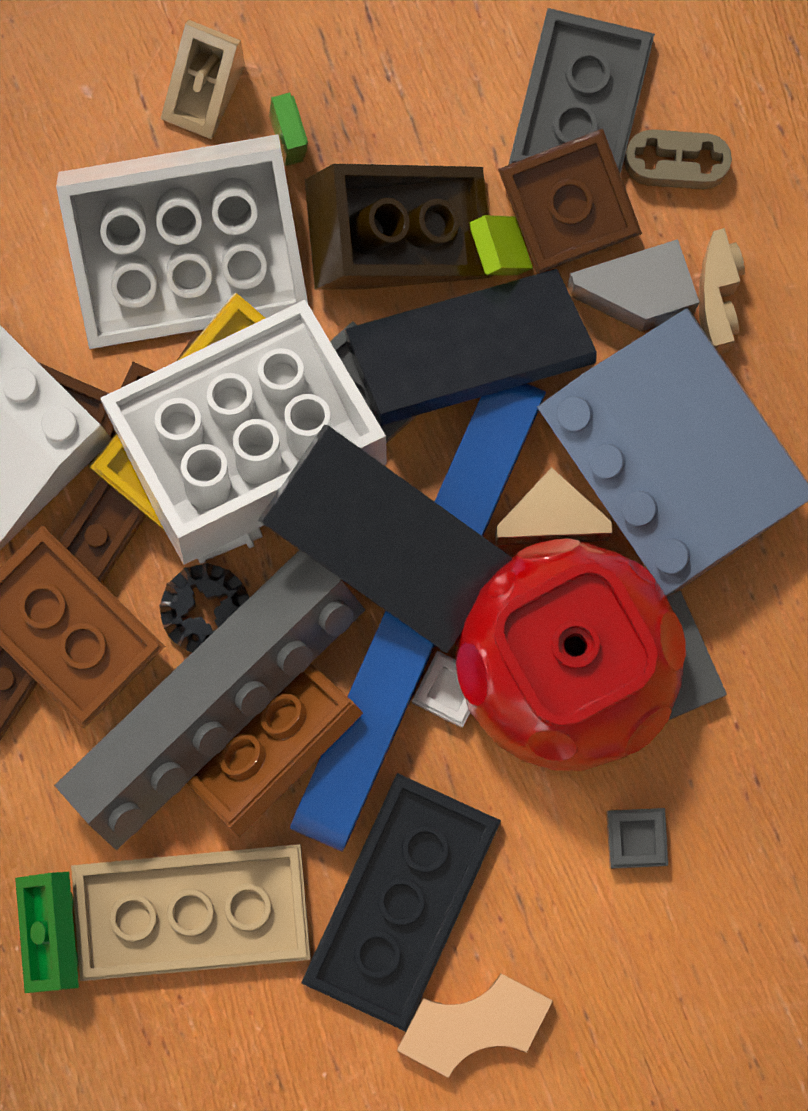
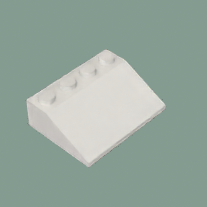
[56,134,308,349]
[101,300,387,565]
[0,325,112,550]

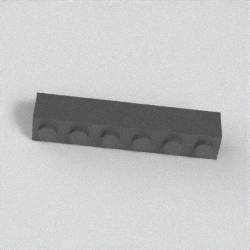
[54,550,365,850]

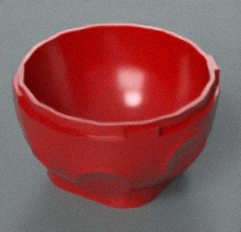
[456,539,686,771]

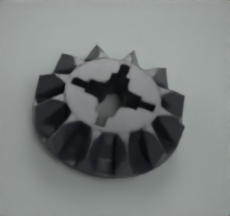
[159,563,249,653]

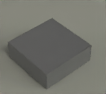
[606,808,668,869]

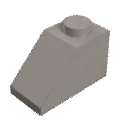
[567,239,700,332]

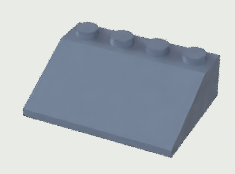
[537,308,808,595]

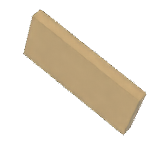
[71,844,311,981]

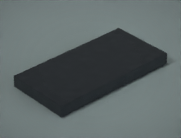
[345,269,597,426]
[258,424,512,653]
[301,773,501,1032]

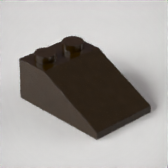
[305,164,494,289]

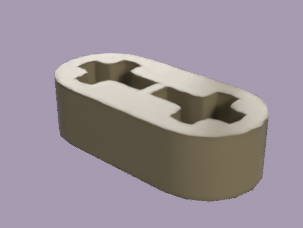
[624,130,732,189]

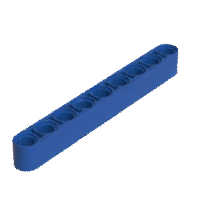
[290,384,546,852]

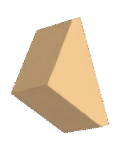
[161,20,245,139]
[495,467,612,545]

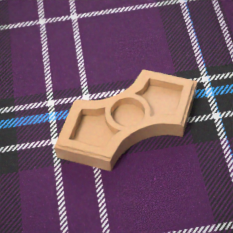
[397,974,553,1078]

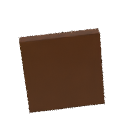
[498,128,642,274]

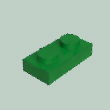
[15,872,79,993]

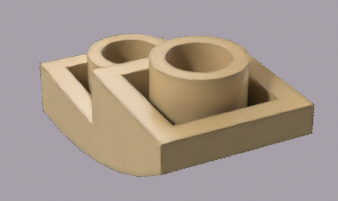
[698,228,745,355]

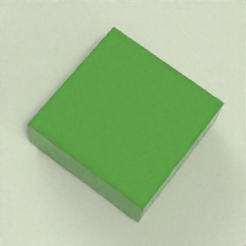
[269,93,308,166]

